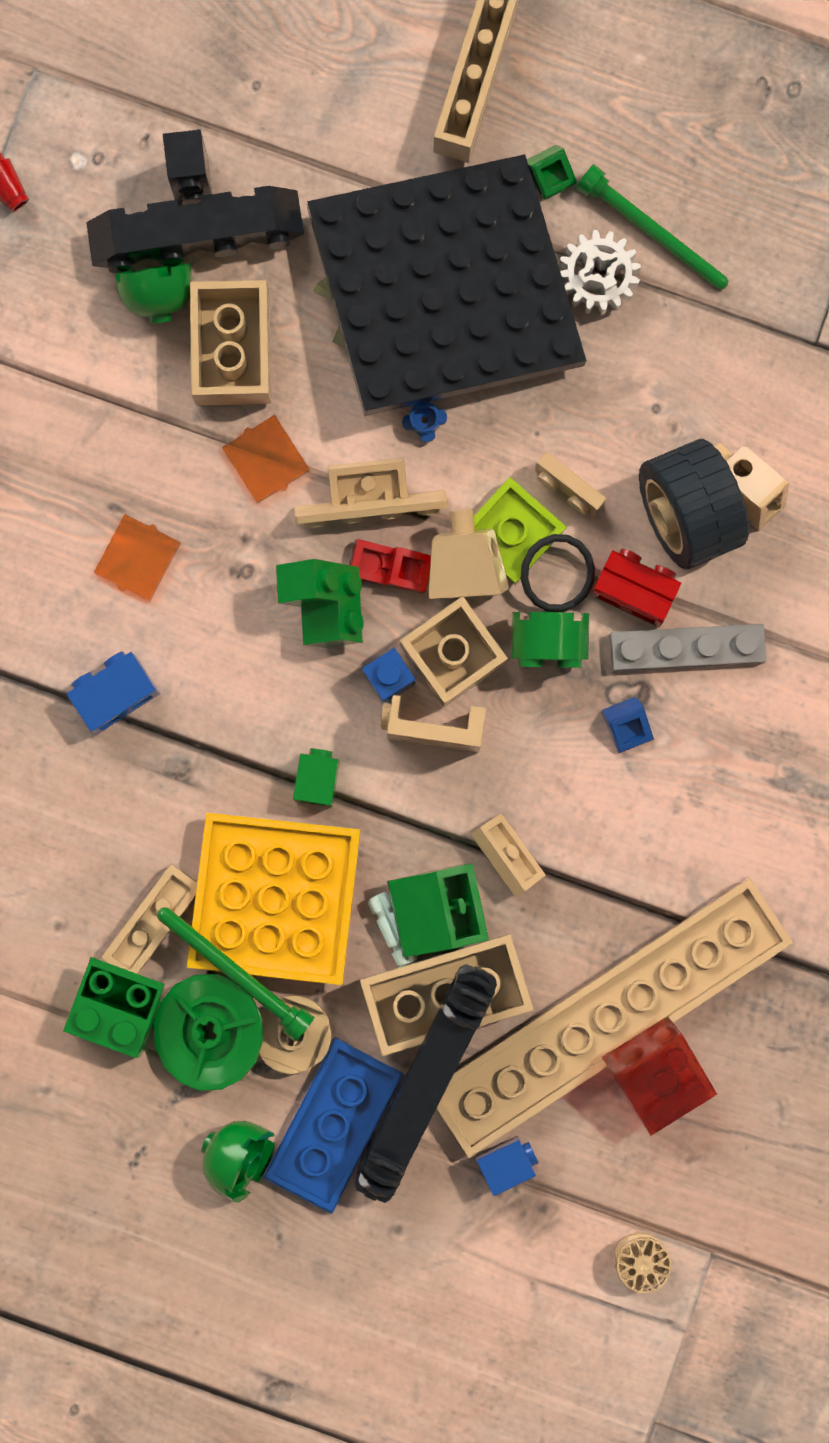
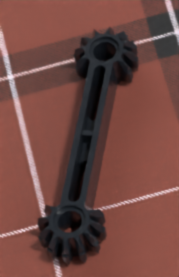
[355,964,497,1203]

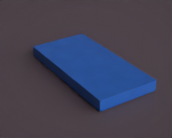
[263,1037,404,1214]

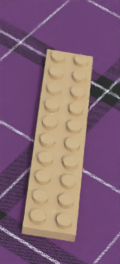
[436,878,793,1158]

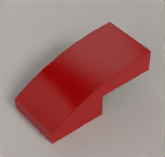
[349,539,431,594]

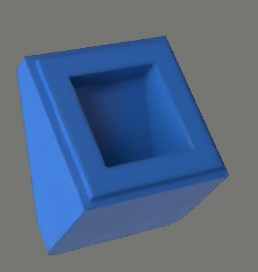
[602,697,654,753]

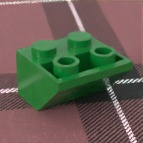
[387,863,489,957]
[63,957,165,1058]

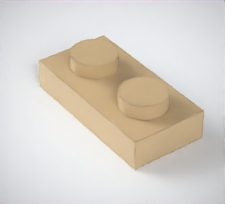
[535,451,607,517]
[471,813,546,897]

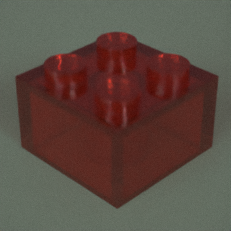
[602,1016,718,1136]

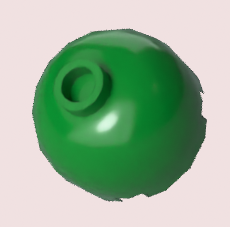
[115,263,192,324]
[201,1121,275,1203]

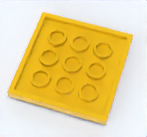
[187,812,361,985]

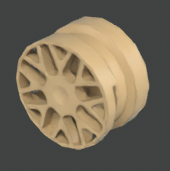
[614,1232,671,1293]

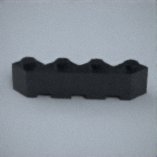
[86,185,304,273]

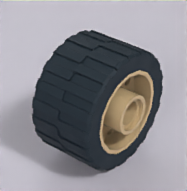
[638,439,749,570]

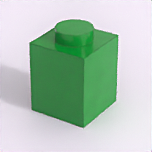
[293,748,340,807]

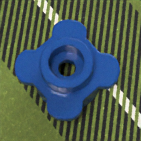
[402,402,447,443]

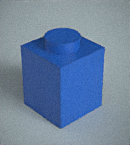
[362,647,416,705]
[476,1136,539,1196]

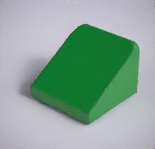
[527,145,577,200]

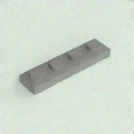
[610,624,767,672]

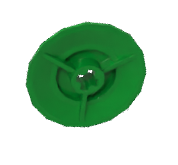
[154,974,263,1091]

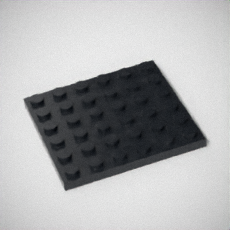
[307,154,587,417]

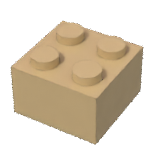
[399,596,508,708]

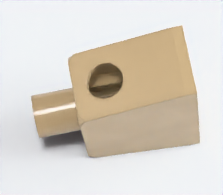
[715,443,789,531]
[429,508,509,599]

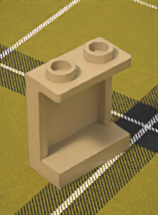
[381,695,486,753]

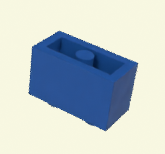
[66,651,161,735]

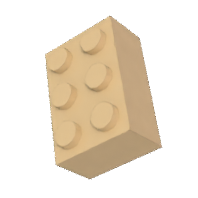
[190,280,271,406]

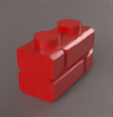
[590,548,682,628]

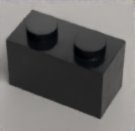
[163,129,212,205]

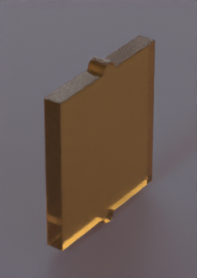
[222,414,310,504]
[94,514,181,601]

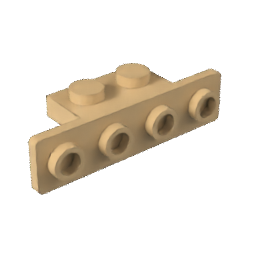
[295,457,448,528]

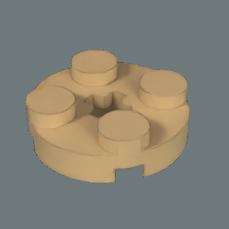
[259,995,332,1074]

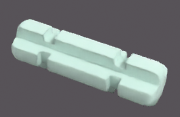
[368,892,417,967]

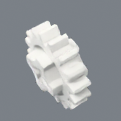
[559,230,641,315]

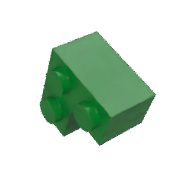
[276,559,364,648]

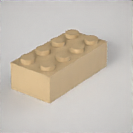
[360,934,534,1056]

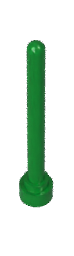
[576,164,729,290]
[157,907,315,1042]

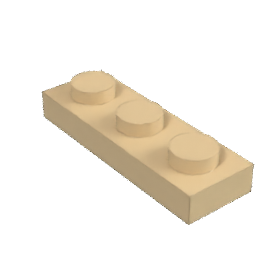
[101,864,197,974]

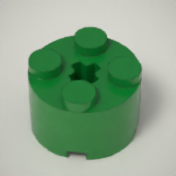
[512,612,590,668]

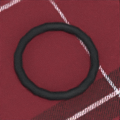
[520,534,595,612]

